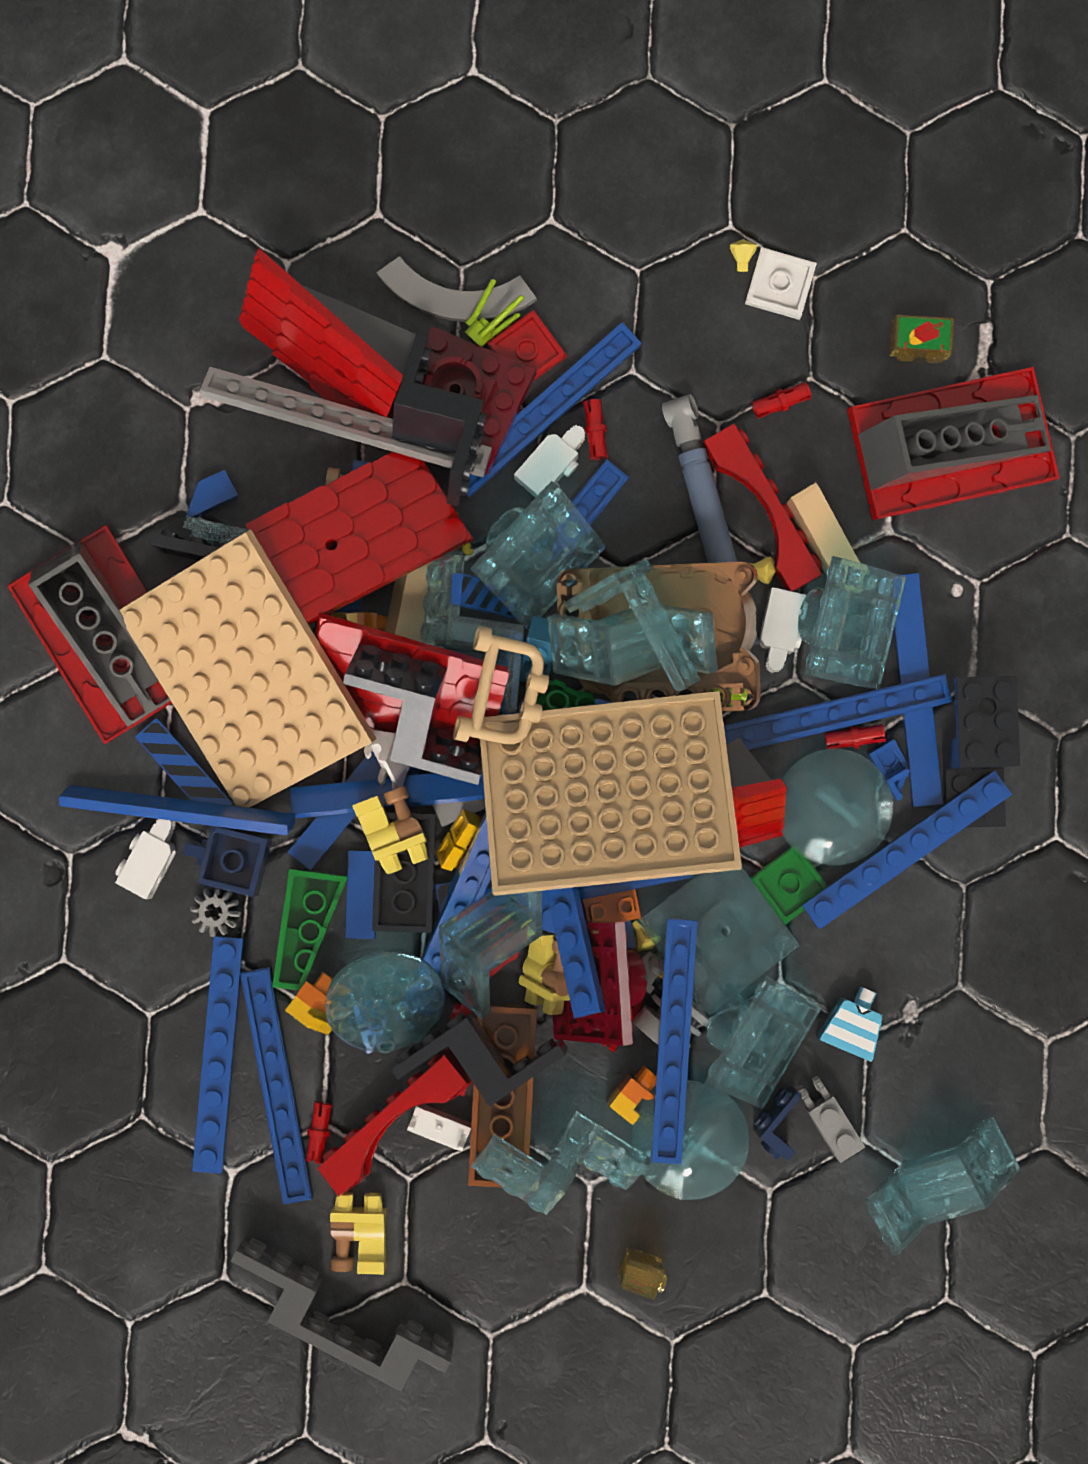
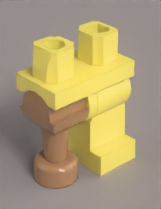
[352,786,428,874]
[519,927,570,1015]
[330,1192,386,1275]

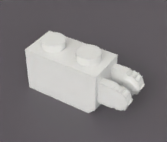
[514,425,586,502]
[758,587,809,674]
[115,819,177,899]

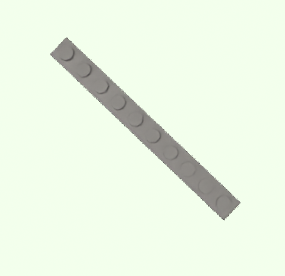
[200,367,492,477]

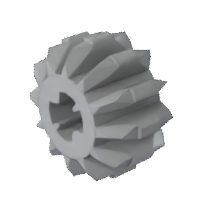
[190,888,241,937]

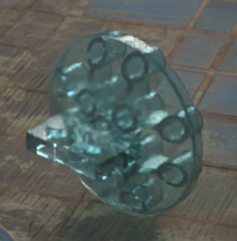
[781,749,893,865]
[325,951,445,1053]
[631,1080,749,1200]

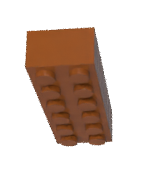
[468,1003,537,1189]

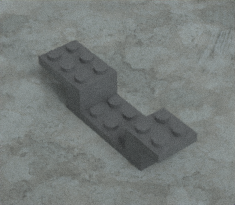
[231,1238,453,1392]

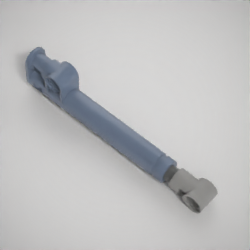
[662,394,760,648]

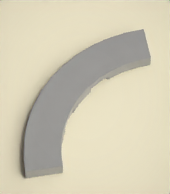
[376,256,537,322]

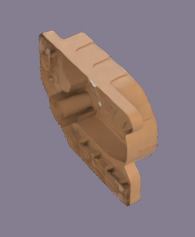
[557,562,761,711]

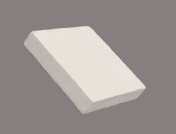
[745,247,817,320]

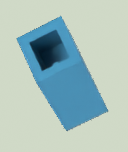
[520,616,558,683]

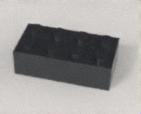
[372,813,437,933]

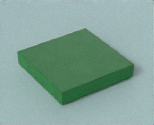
[749,843,828,925]

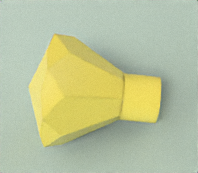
[730,239,757,272]
[750,556,775,585]
[632,919,661,952]

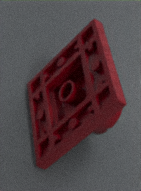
[388,327,537,476]
[552,921,647,1046]

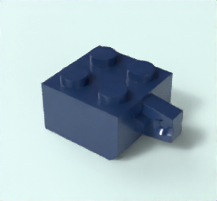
[183,826,273,897]

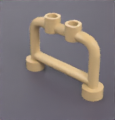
[453,626,549,744]

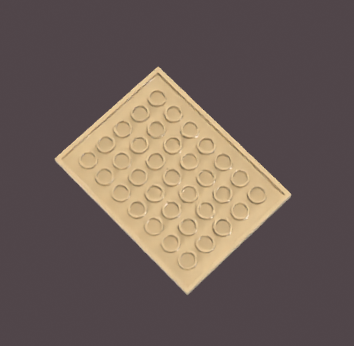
[119,530,377,808]
[480,691,742,896]

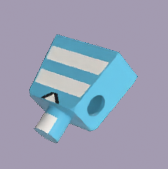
[816,986,883,1062]

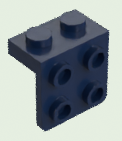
[753,1085,802,1161]

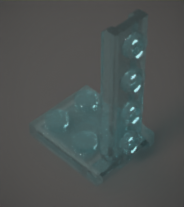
[564,559,701,691]

